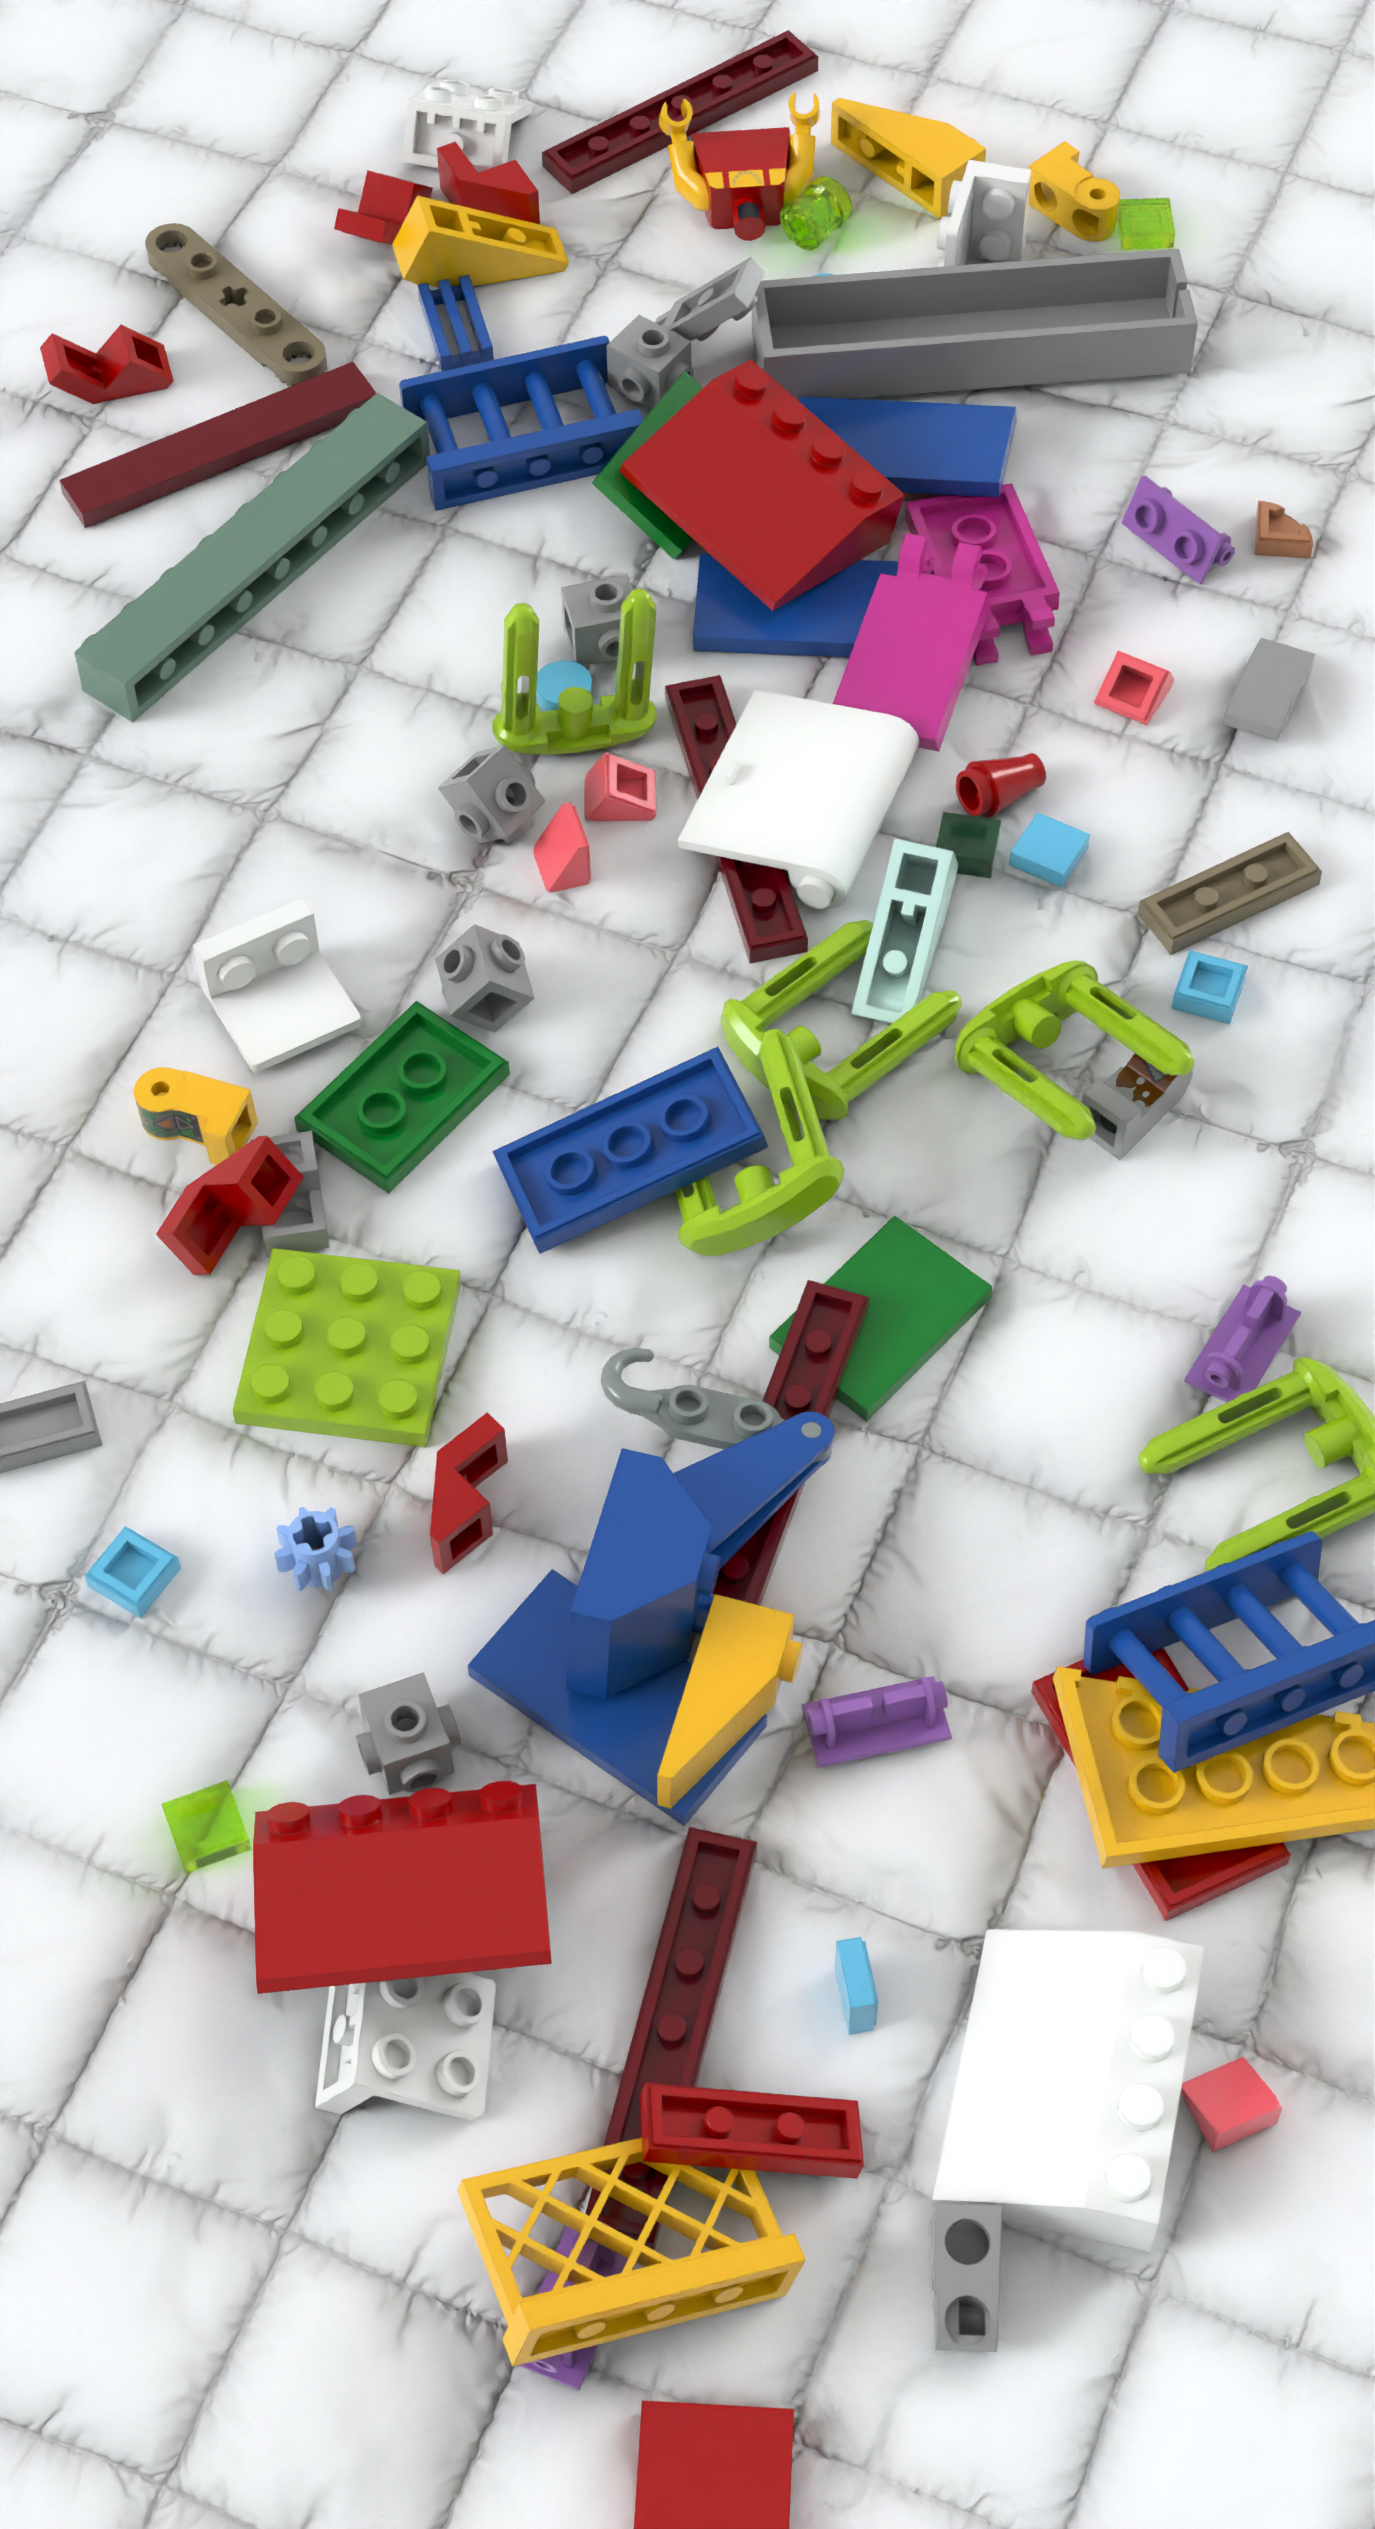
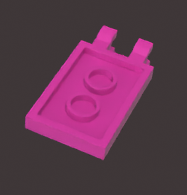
[905,483,1060,666]
[833,533,991,752]

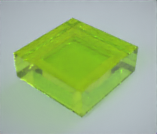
[1117,198,1175,250]
[161,1780,251,1873]

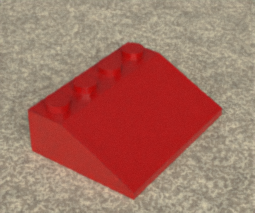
[620,359,905,611]
[253,1781,552,1994]

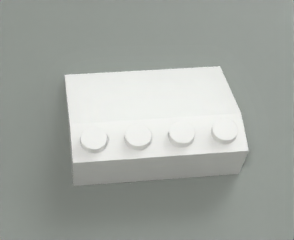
[932,1929,1205,2253]

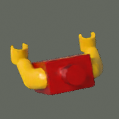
[659,92,820,241]

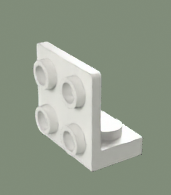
[402,80,533,173]
[937,160,1031,267]
[193,897,361,1072]
[315,1973,496,2121]

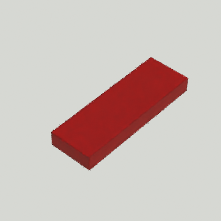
[640,2083,864,2179]

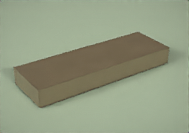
[1138,831,1322,955]

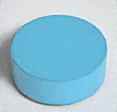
[536,660,593,711]

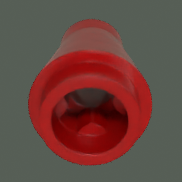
[956,753,1046,818]

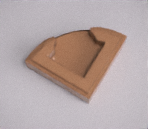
[1255,501,1313,559]

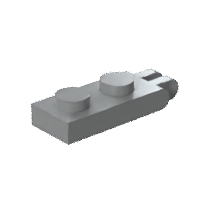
[655,257,765,341]

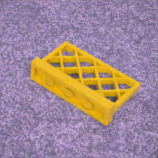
[457,2137,806,2367]

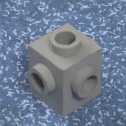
[606,315,694,409]
[561,574,633,666]
[438,745,546,844]
[435,924,535,1033]
[356,1672,461,1795]

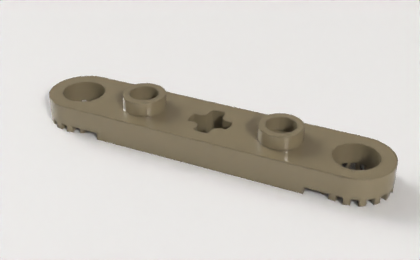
[145,223,327,386]

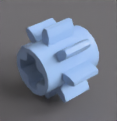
[274,1507,357,1592]

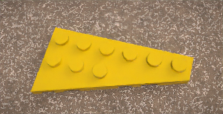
[1053,1666,1375,1869]

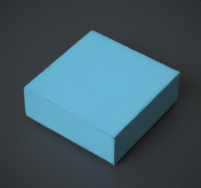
[1009,812,1090,888]
[1171,950,1248,1024]
[84,1526,181,1618]
[835,1937,878,2035]

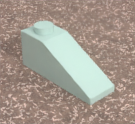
[851,838,958,1024]

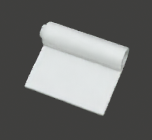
[677,690,919,909]

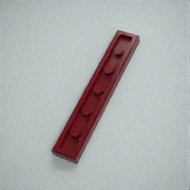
[542,30,819,194]
[59,362,376,528]
[665,675,808,963]
[713,1280,869,1605]
[585,1827,757,2250]

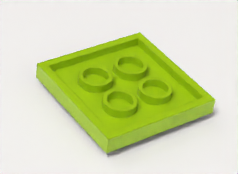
[232,1248,461,1447]

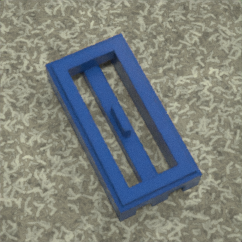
[418,275,494,371]

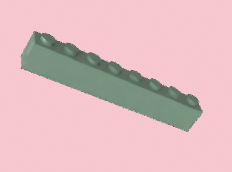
[74,393,430,723]

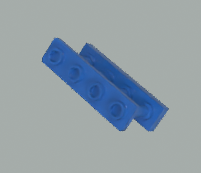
[399,336,643,511]
[1083,1531,1375,1773]

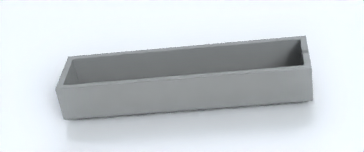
[752,249,1198,402]

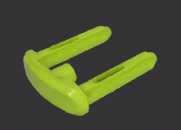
[492,589,657,755]
[721,920,962,1121]
[955,960,1195,1140]
[675,1029,845,1256]
[1138,1357,1375,1571]

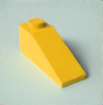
[831,98,986,219]
[392,196,569,288]
[657,1594,803,1809]

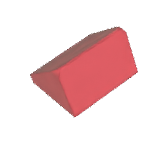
[1094,650,1175,726]
[584,752,656,821]
[533,802,591,892]
[1181,2057,1282,2153]

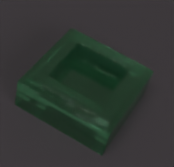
[936,812,1001,879]

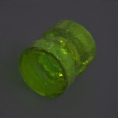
[780,176,853,250]

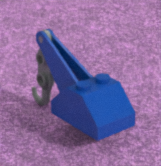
[566,1348,835,1699]

